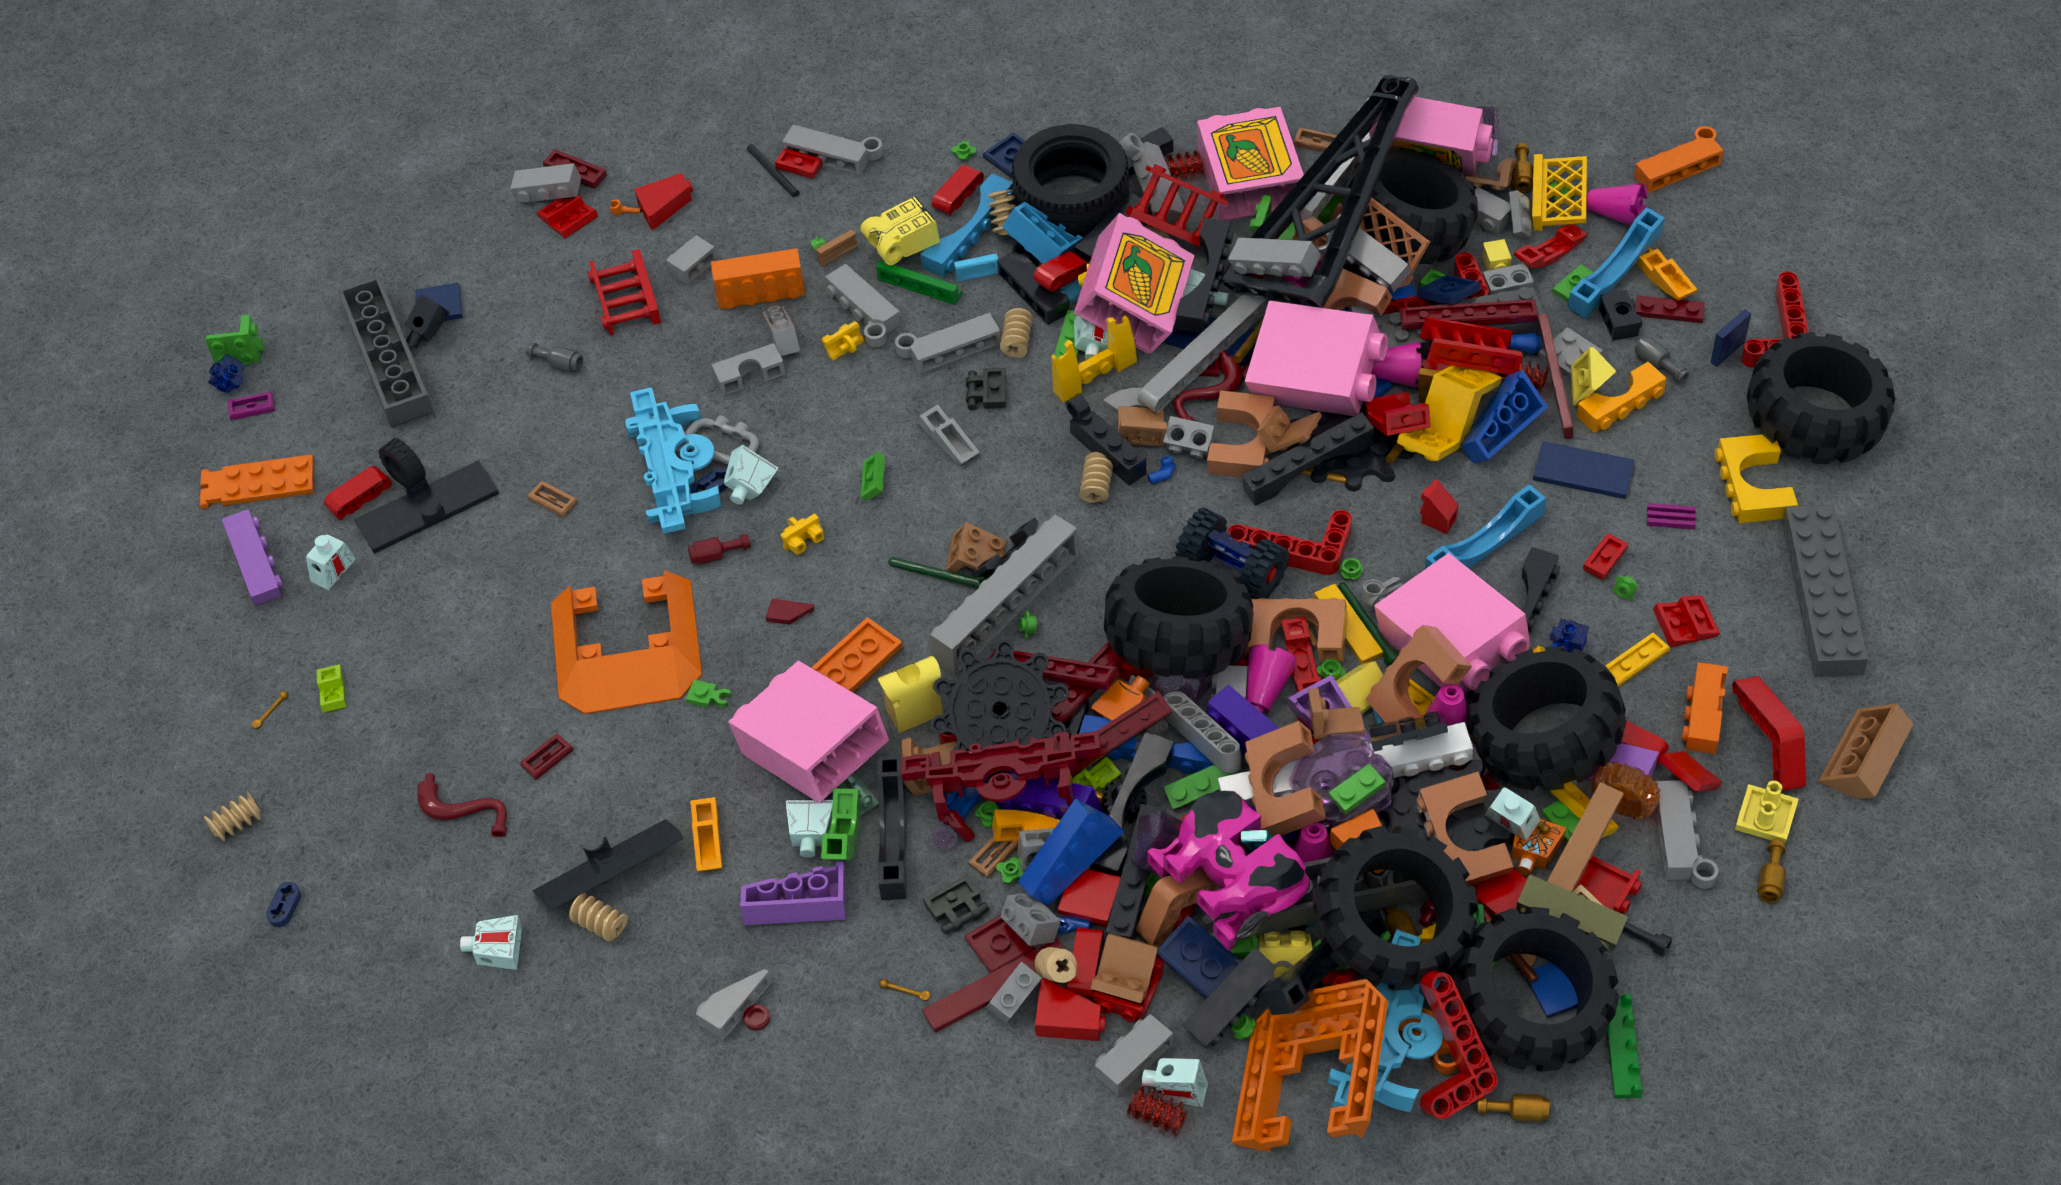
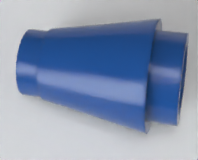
[1508,333,1541,355]

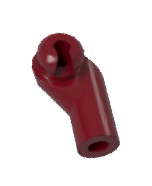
[943,809,975,842]

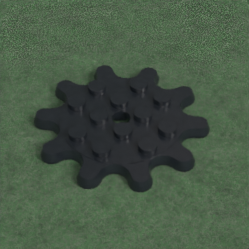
[1290,396,1415,492]
[931,639,1069,778]
[1370,760,1514,851]

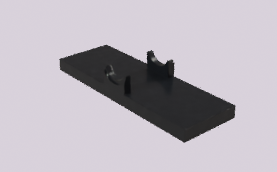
[354,460,499,554]
[532,819,683,912]

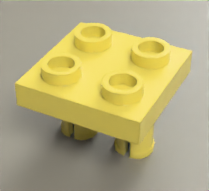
[1735,781,1799,844]

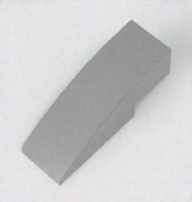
[918,404,980,465]

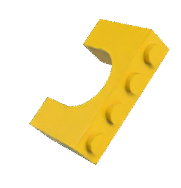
[1715,434,1798,523]

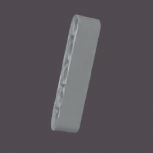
[1164,691,1242,773]

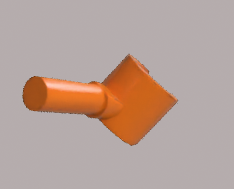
[609,199,641,215]

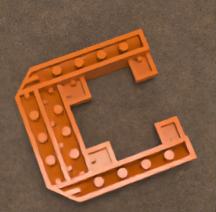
[551,570,702,714]
[1232,979,1388,1152]

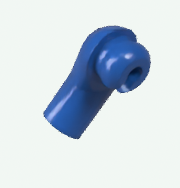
[1147,456,1175,485]
[1057,916,1093,934]

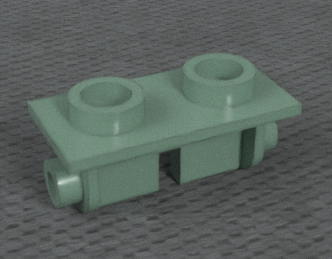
[837,772,879,816]

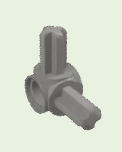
[1360,577,1403,611]

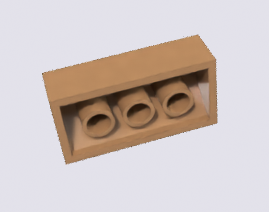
[1819,703,1913,799]

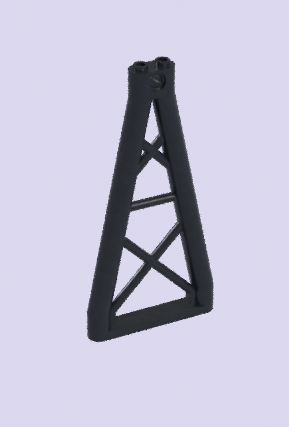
[1219,74,1419,308]

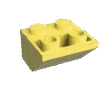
[1259,931,1313,979]

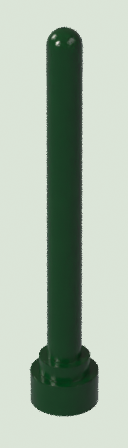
[888,557,991,589]
[1338,582,1400,667]

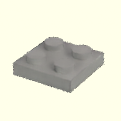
[1538,327,1603,378]

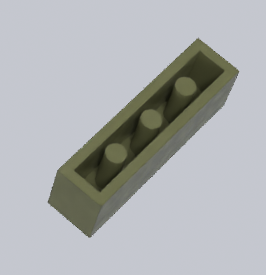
[1516,874,1628,951]

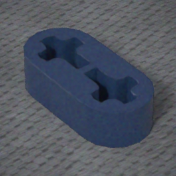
[691,468,728,494]
[266,882,301,927]

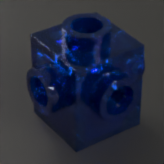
[208,354,245,393]
[1549,618,1589,653]

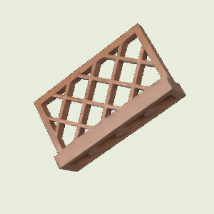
[1359,197,1430,288]

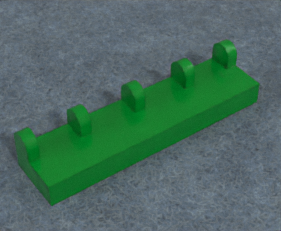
[876,261,963,305]
[1607,994,1643,1098]

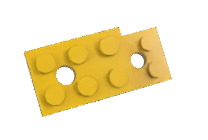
[1397,366,1502,461]

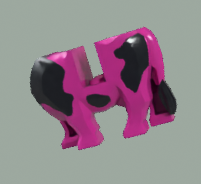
[1147,791,1310,951]

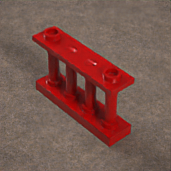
[1125,164,1229,247]
[587,249,661,336]
[1419,317,1523,375]

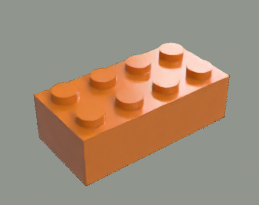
[711,248,805,309]

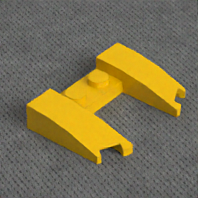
[1051,315,1137,403]

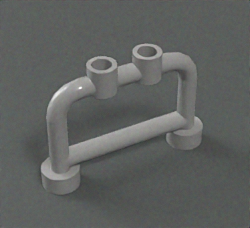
[675,415,759,465]

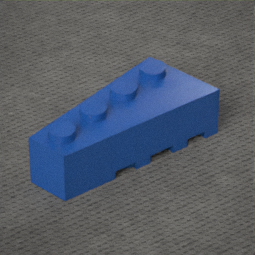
[1460,370,1548,463]
[1018,799,1125,905]

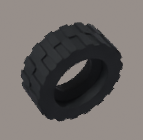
[378,438,426,488]

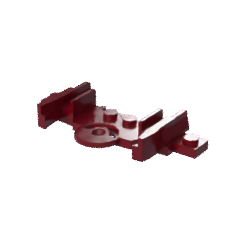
[901,731,1101,821]

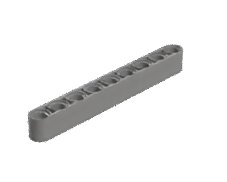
[1137,295,1276,413]

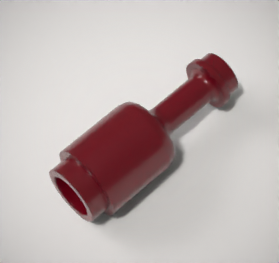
[688,534,751,565]

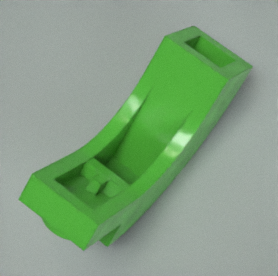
[821,788,860,861]

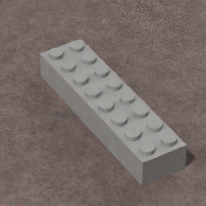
[931,514,1079,676]

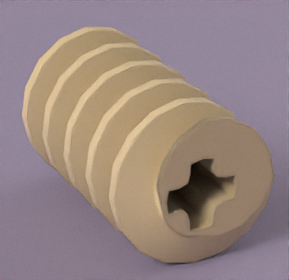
[987,189,1016,235]
[1000,308,1033,358]
[1079,452,1113,503]
[203,791,261,841]
[569,893,628,942]
[1035,947,1077,983]

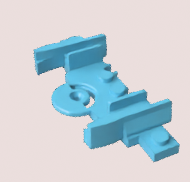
[625,388,721,534]
[1328,929,1443,1112]

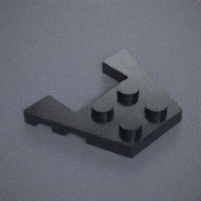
[1369,712,1448,752]

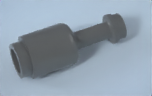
[1635,337,1690,383]
[525,343,584,372]

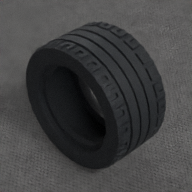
[1012,124,1129,238]

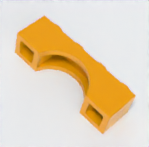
[1576,362,1666,433]

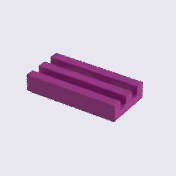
[228,391,275,420]
[1647,503,1696,530]

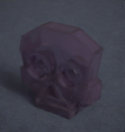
[1289,733,1394,829]

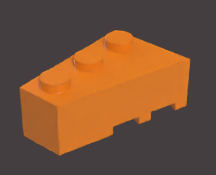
[1681,662,1728,754]

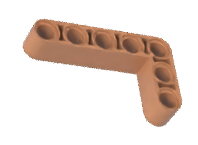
[1136,866,1221,948]

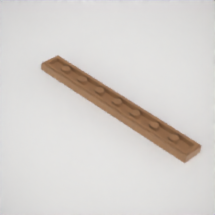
[1506,782,1624,968]

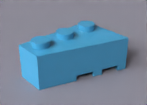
[1002,202,1083,264]

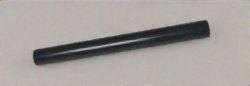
[747,144,800,197]

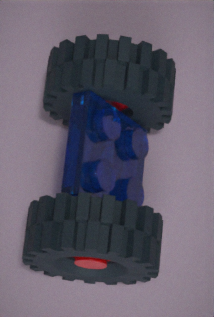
[1175,507,1290,599]

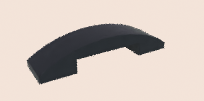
[971,518,1038,577]

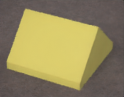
[1571,347,1616,406]
[1335,661,1383,714]

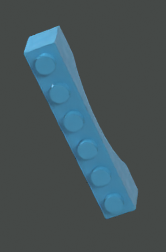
[920,174,1014,278]
[1568,207,1665,319]
[1425,484,1546,569]

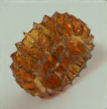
[1591,762,1661,820]

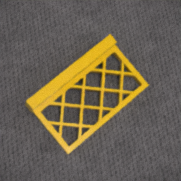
[1532,154,1587,231]

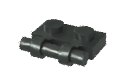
[966,367,1006,410]
[923,875,990,935]

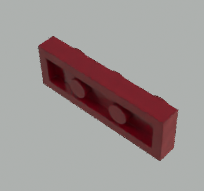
[543,149,607,189]
[1635,295,1705,323]

